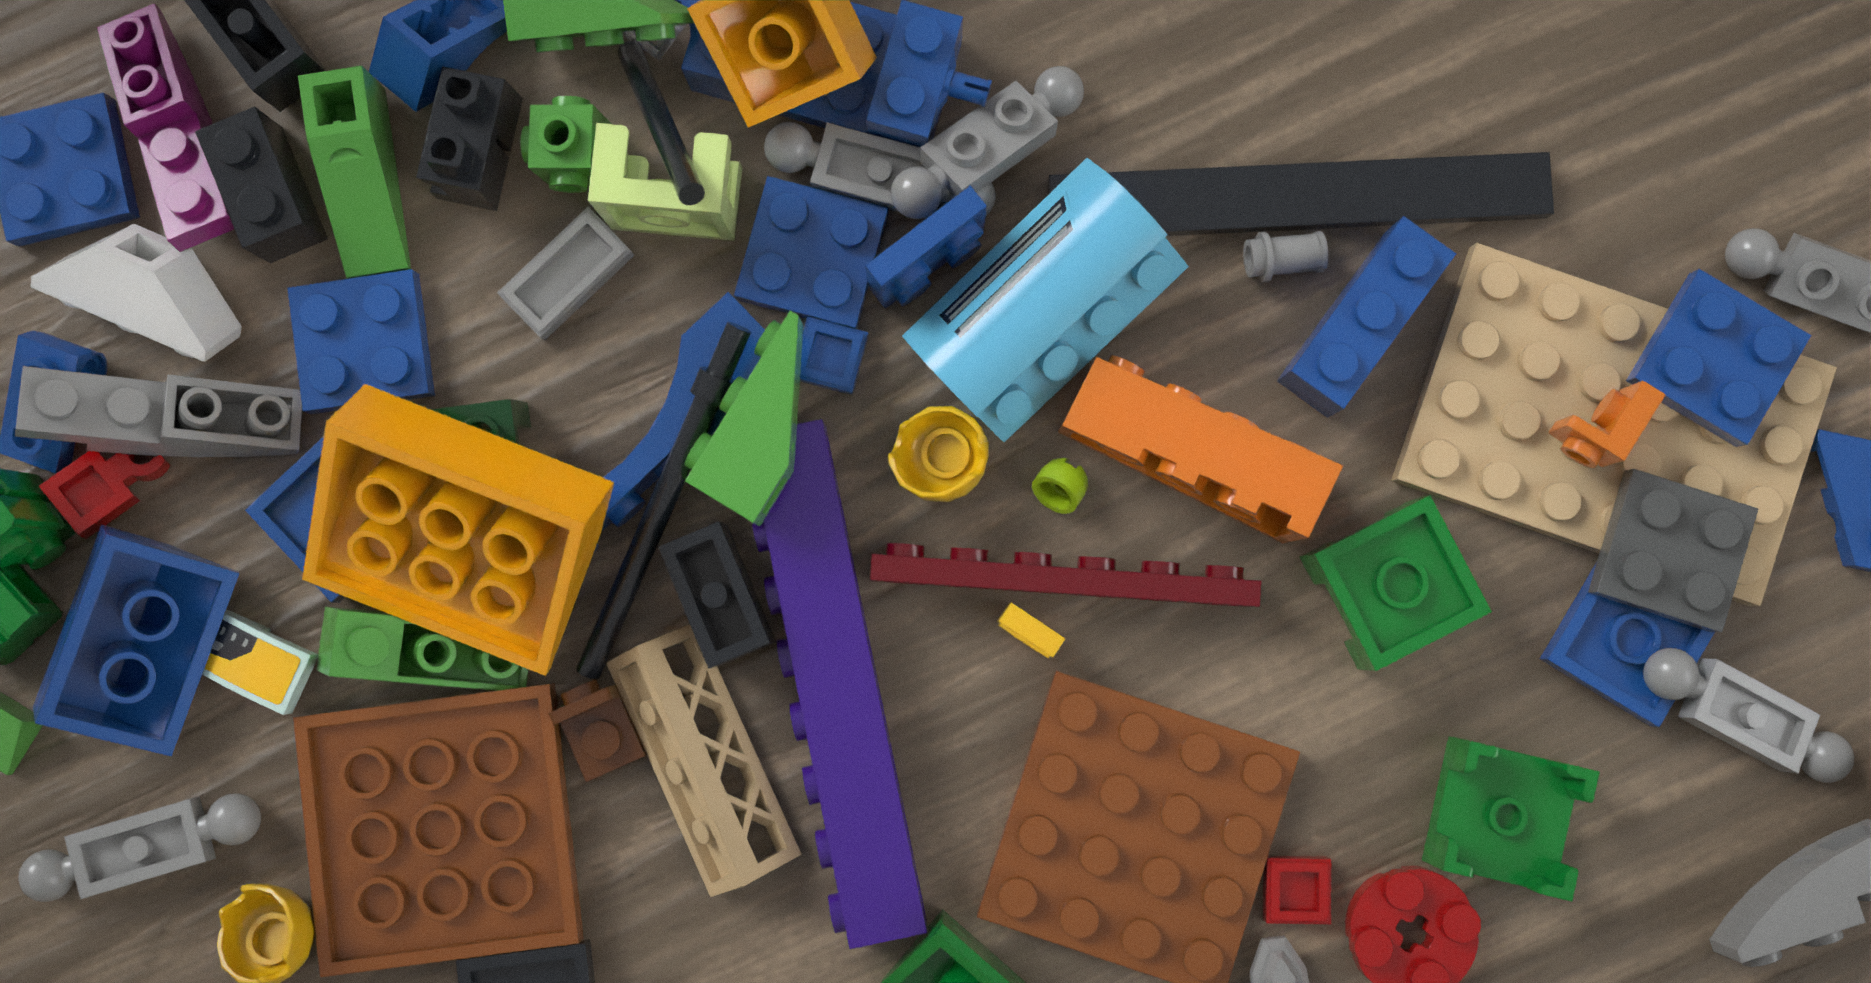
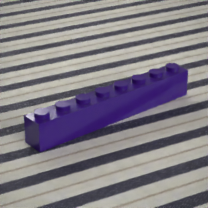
[752,419,927,949]

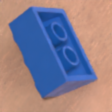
[33,524,240,756]

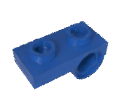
[0,330,107,474]

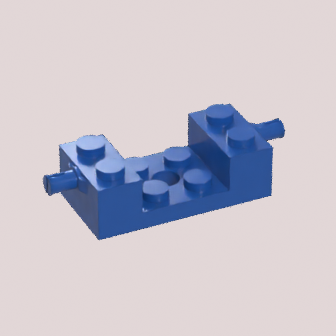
[675,0,992,147]

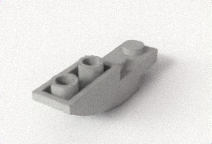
[15,366,302,457]
[1709,819,1871,967]

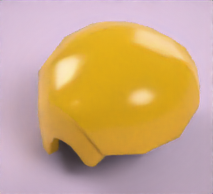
[888,406,989,502]
[216,884,315,983]

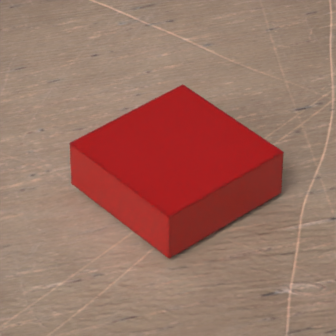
[1263,855,1331,925]

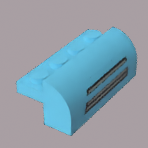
[902,158,1189,442]

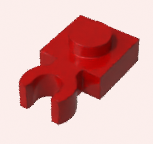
[39,451,171,540]

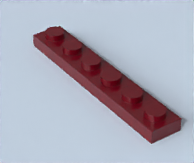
[870,543,1262,607]

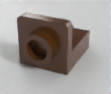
[549,679,647,782]

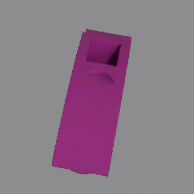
[97,3,234,252]

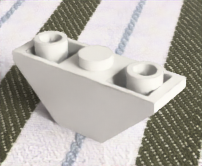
[31,224,242,362]

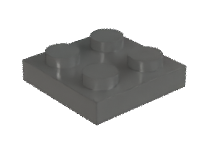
[1588,469,1758,633]

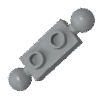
[891,66,1084,219]
[764,122,996,219]
[1725,228,1871,333]
[1643,648,1855,783]
[18,793,261,902]

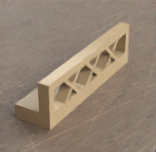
[606,624,802,897]

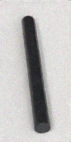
[617,41,705,205]

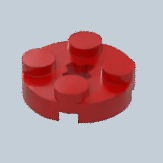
[1344,865,1481,983]

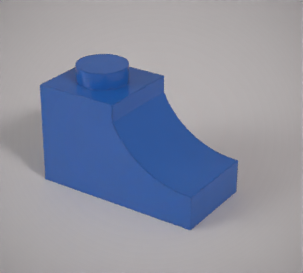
[369,0,507,112]

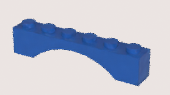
[593,292,765,554]

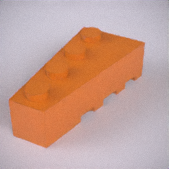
[1058,355,1343,544]

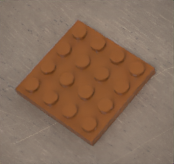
[976,670,1300,983]
[293,683,584,977]

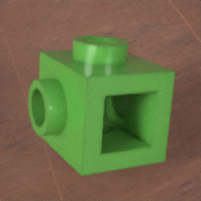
[520,96,612,193]

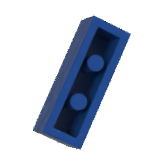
[1277,216,1456,418]

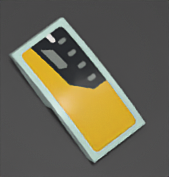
[202,609,318,715]

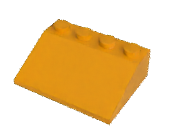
[302,384,614,676]

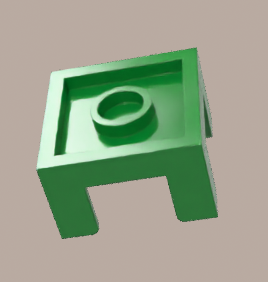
[1299,495,1492,671]
[1422,736,1600,902]

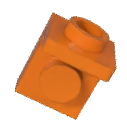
[1549,381,1666,468]

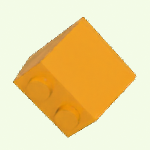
[687,0,877,128]

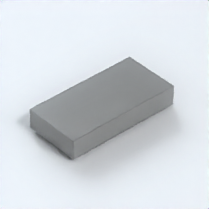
[497,207,634,341]

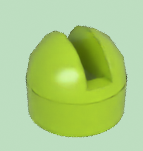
[1032,457,1088,514]

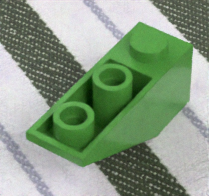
[503,0,695,52]
[298,66,411,279]
[685,311,804,526]
[316,606,528,691]

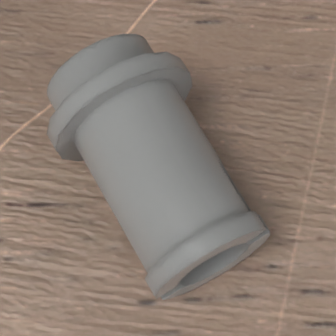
[1243,231,1328,283]

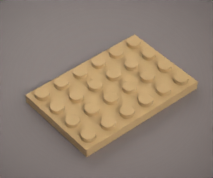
[1391,243,1837,606]

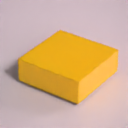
[997,602,1065,658]

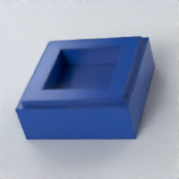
[800,316,869,395]

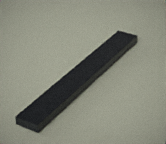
[1048,152,1554,236]

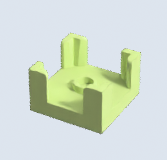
[588,123,742,241]

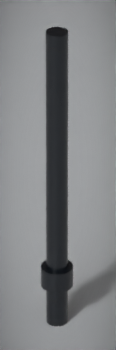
[576,322,751,679]

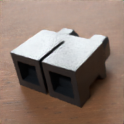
[416,66,523,211]

